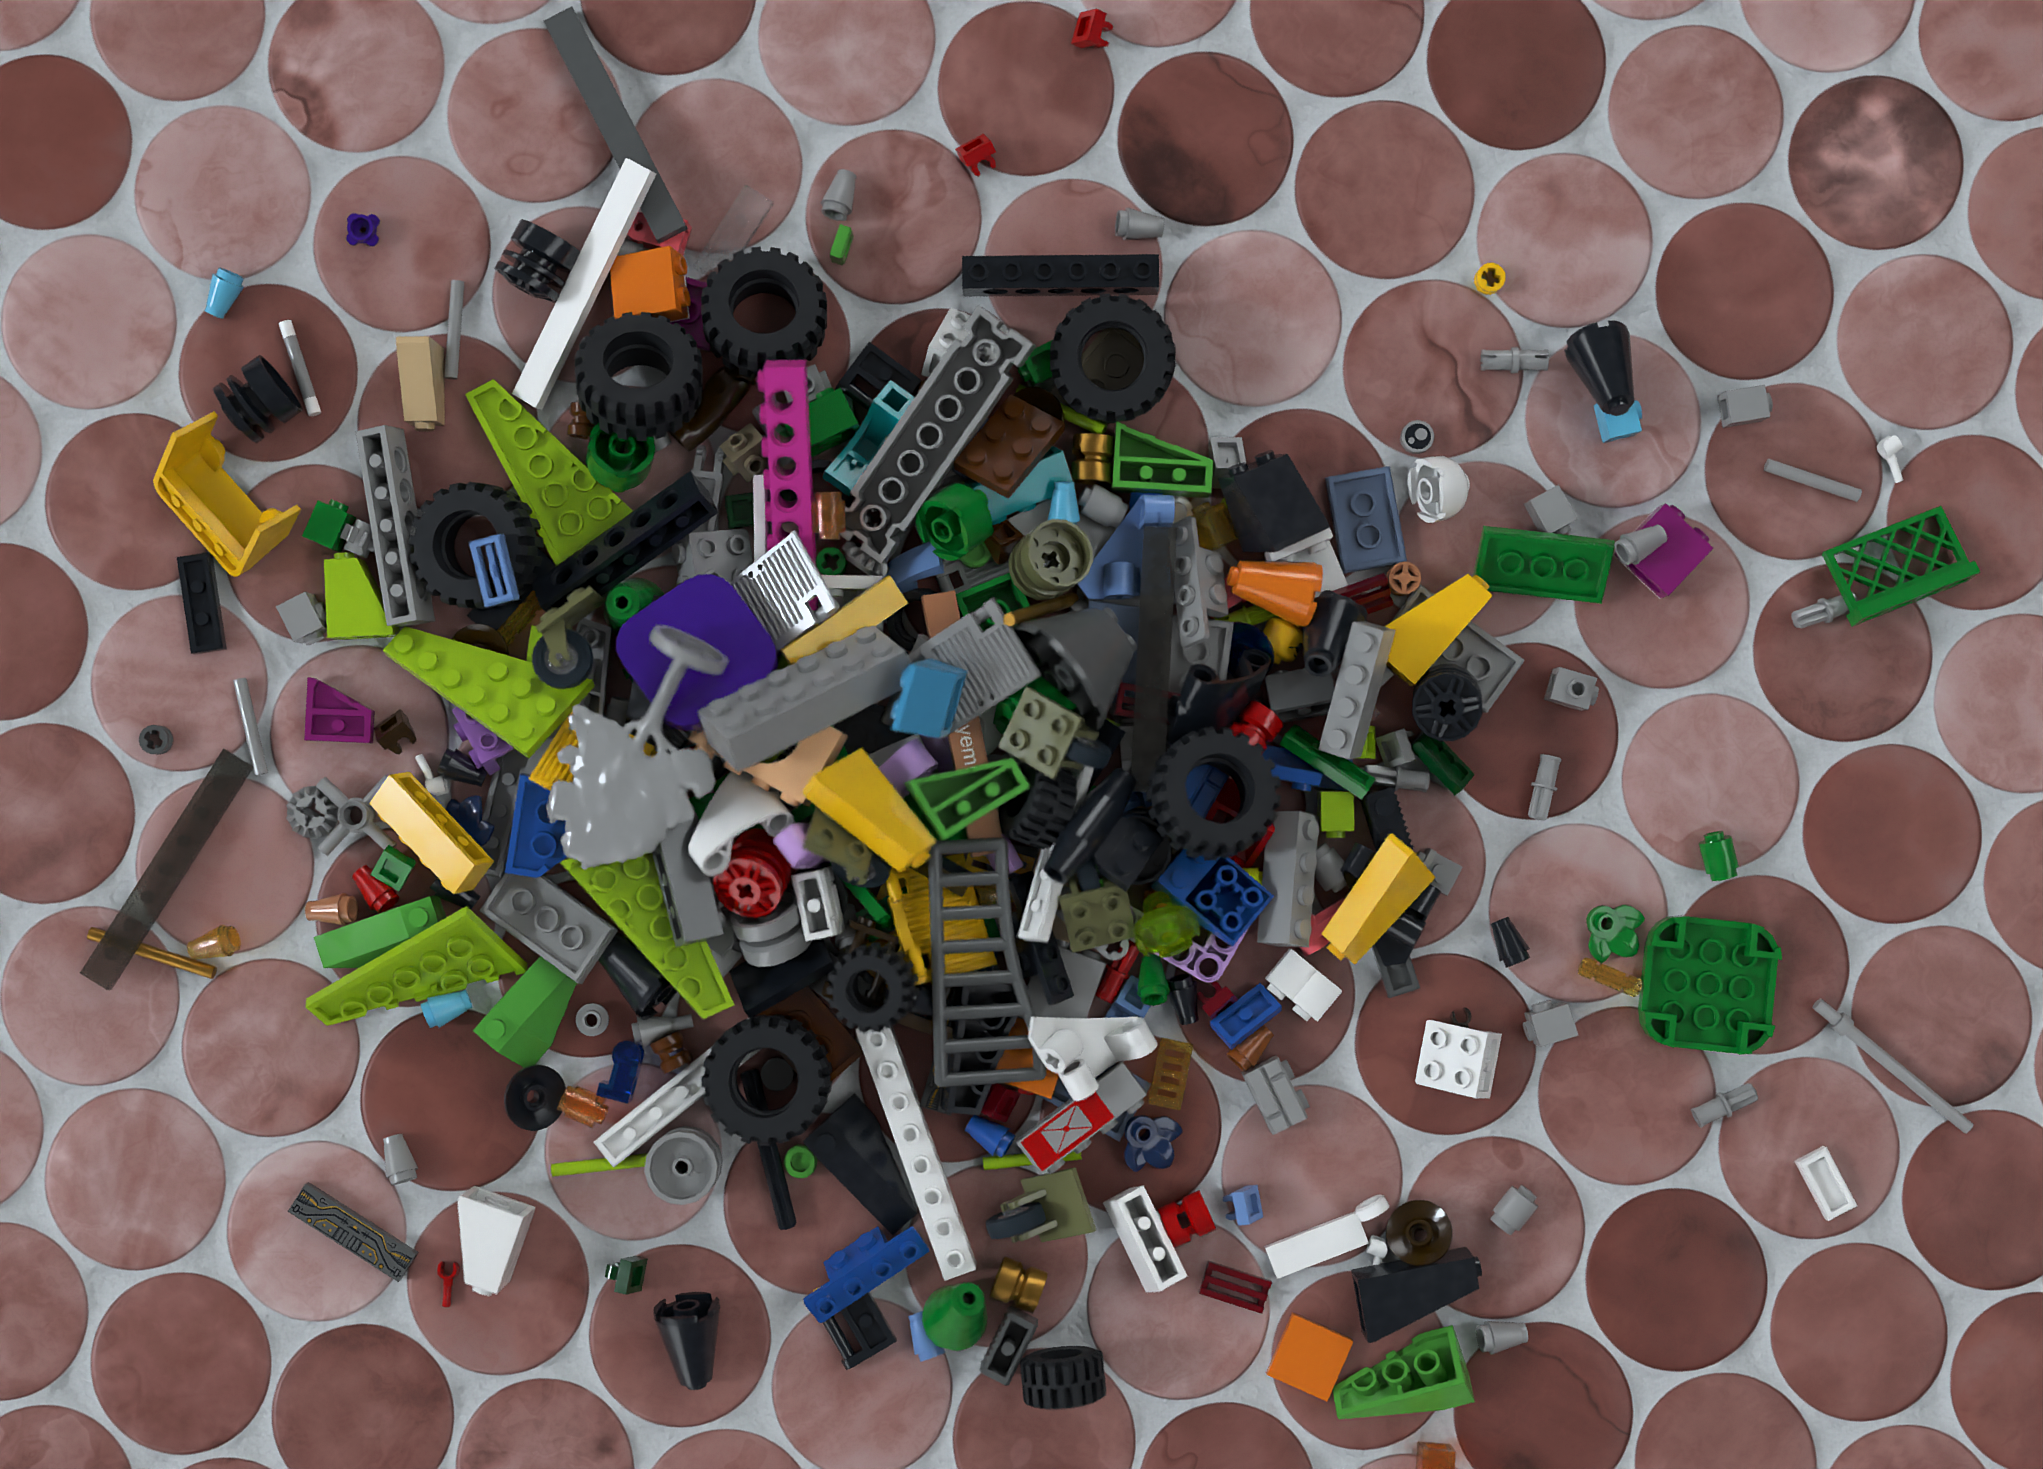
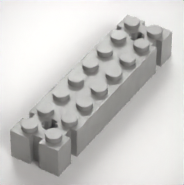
[827,305,1037,564]

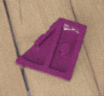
[304,677,375,743]

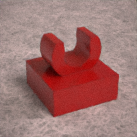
[1071,8,1113,49]
[955,134,996,177]

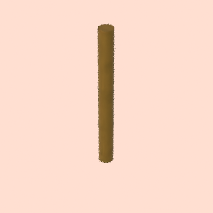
[1003,592,1079,627]
[87,927,217,979]

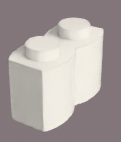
[1265,948,1342,1022]

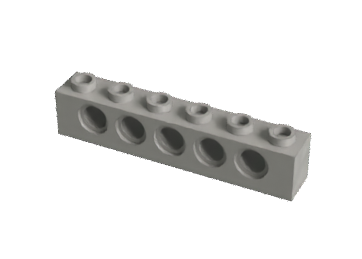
[355,425,435,627]

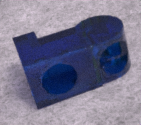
[596,1039,644,1104]

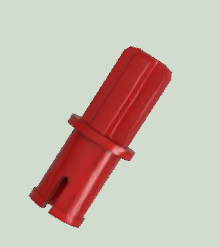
[1095,939,1141,1004]

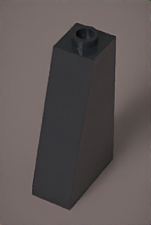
[1351,1247,1482,1343]

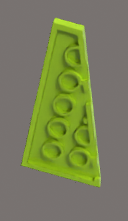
[465,379,633,566]
[560,852,734,1019]

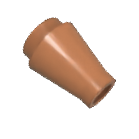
[305,893,358,926]

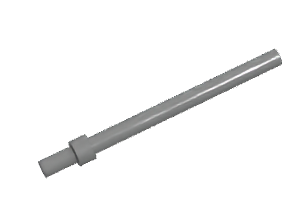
[1812,998,1974,1134]

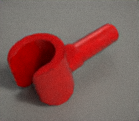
[437,1261,460,1307]

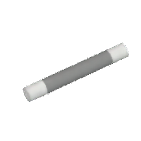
[279,320,321,416]

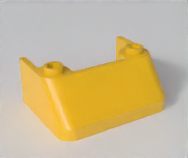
[153,411,301,577]

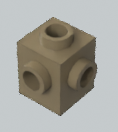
[719,422,779,483]

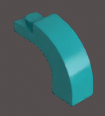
[822,380,915,497]

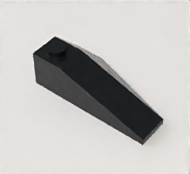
[803,1093,918,1235]

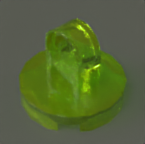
[1133,892,1200,958]

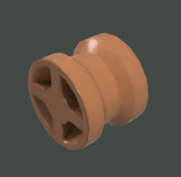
[1386,562,1421,596]

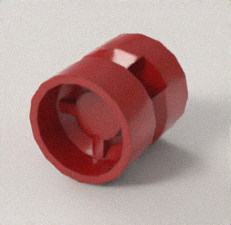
[1230,701,1284,755]
[1157,1190,1217,1249]

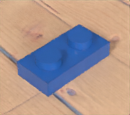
[1210,982,1282,1050]

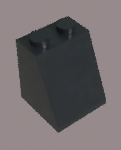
[1218,450,1329,552]

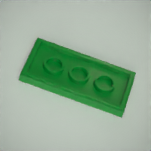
[1473,526,1615,604]

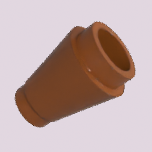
[1226,1025,1274,1072]

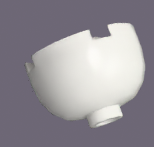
[1408,456,1470,523]

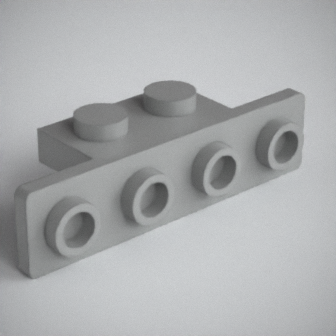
[1168,516,1229,648]

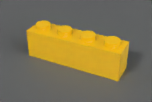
[369,772,494,894]

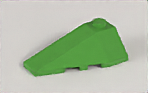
[314,896,446,968]
[1333,1325,1475,1419]

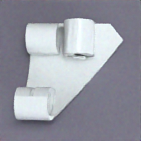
[688,770,794,876]
[1028,1016,1158,1101]

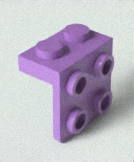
[452,707,515,776]

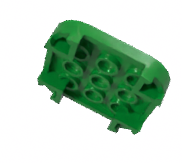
[1638,915,1782,1055]

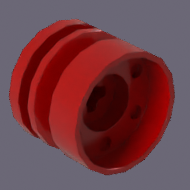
[713,828,796,918]

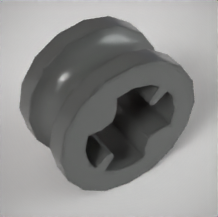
[139,725,174,755]

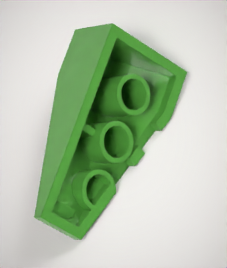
[473,956,577,1068]

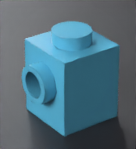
[1594,400,1642,443]

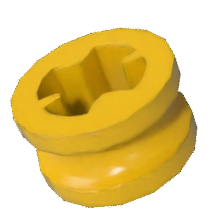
[1474,263,1506,295]

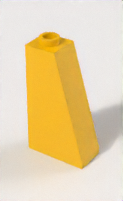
[1384,574,1493,686]
[802,748,937,872]
[1322,833,1436,965]

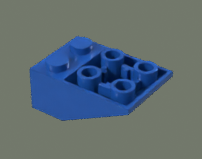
[1150,848,1274,947]

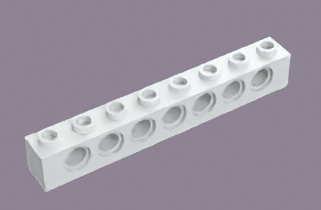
[856,1026,977,1281]

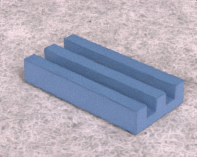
[469,534,520,607]

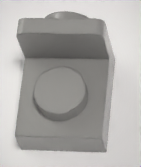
[1208,437,1246,488]
[1417,848,1463,896]

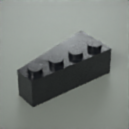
[941,983,1029,1115]

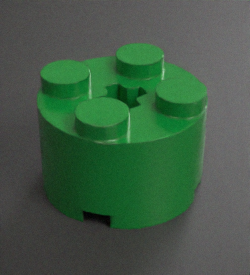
[586,423,655,493]
[916,483,994,561]

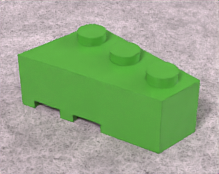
[1111,421,1213,498]
[904,758,1030,841]

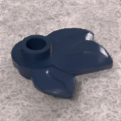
[445,795,495,847]
[1124,1115,1183,1172]

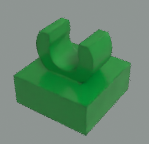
[371,845,417,892]

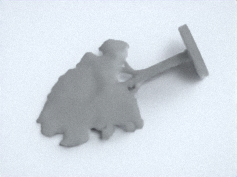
[546,625,729,870]

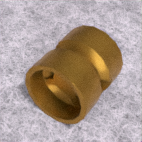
[1071,433,1115,485]
[990,1256,1048,1314]

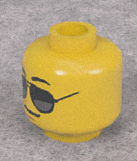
[1257,617,1303,665]

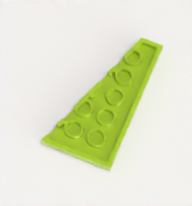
[383,626,595,758]
[305,906,528,1026]

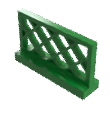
[1822,506,1980,627]

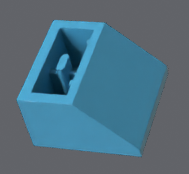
[891,658,967,738]

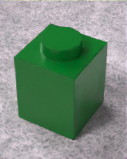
[302,499,356,553]

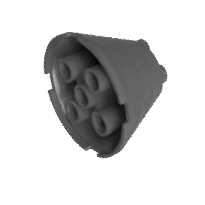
[1012,607,1137,731]

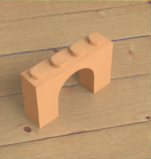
[688,726,849,807]

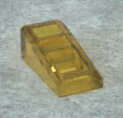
[1147,1037,1194,1111]

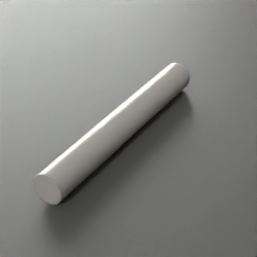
[444,280,464,379]
[1764,458,1862,502]
[233,678,268,776]

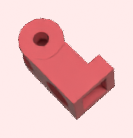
[627,212,692,256]

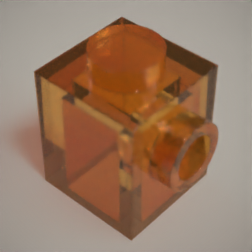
[1416,1441,1456,1469]

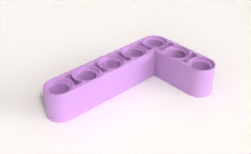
[773,738,938,869]
[1129,906,1250,983]

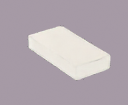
[1795,1146,1857,1221]

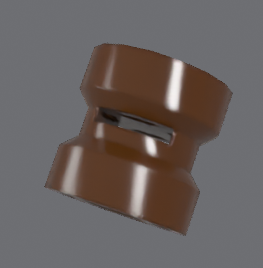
[566,402,595,440]
[650,1030,694,1074]

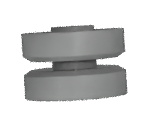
[730,888,812,967]
[644,1126,723,1205]

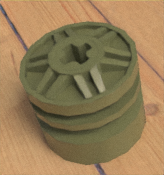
[1009,519,1093,600]

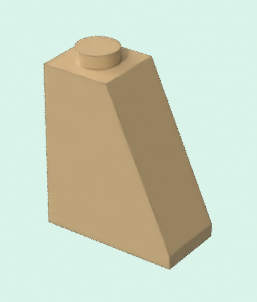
[396,336,445,431]

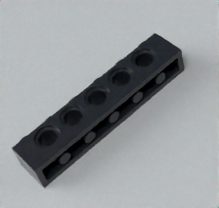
[962,254,1159,297]
[532,471,718,612]

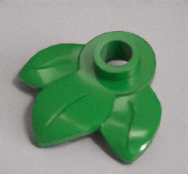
[1586,905,1645,963]

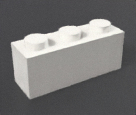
[1103,1185,1187,1292]

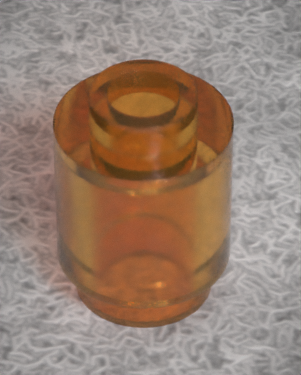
[812,492,846,539]
[557,1085,610,1128]

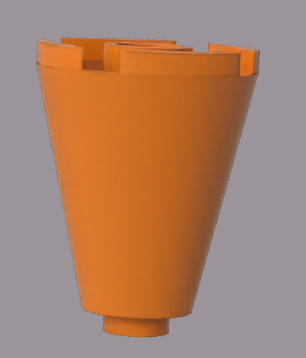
[1227,561,1323,627]

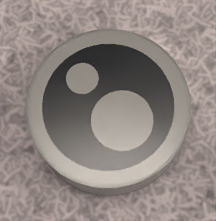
[1400,420,1434,454]

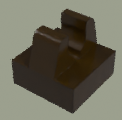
[374,709,417,754]

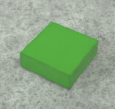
[830,224,854,265]

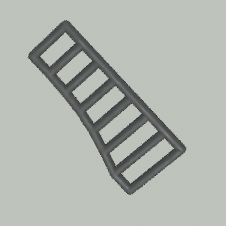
[928,838,1046,1087]

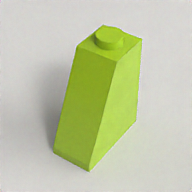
[324,552,401,640]

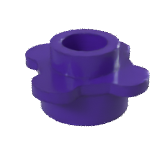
[346,213,380,247]

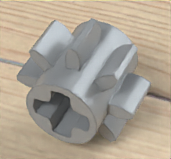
[340,519,375,559]

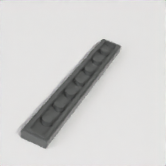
[544,6,688,244]

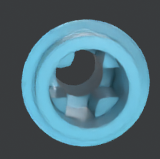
[205,267,244,319]
[1048,481,1080,525]
[421,989,473,1028]

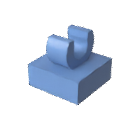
[1223,1185,1263,1226]

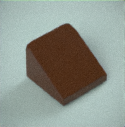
[984,520,1025,565]

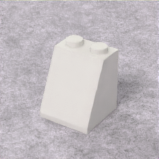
[458,1186,536,1296]

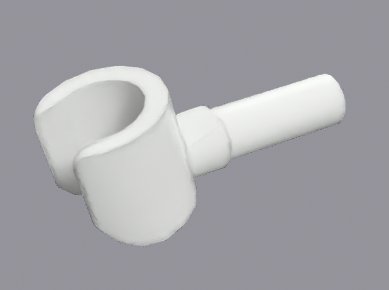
[1877,435,1903,483]
[415,754,449,796]
[1366,1235,1387,1265]

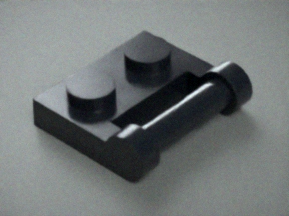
[835,342,922,411]
[823,1292,897,1370]

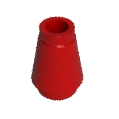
[352,865,400,914]

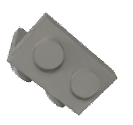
[672,529,753,586]

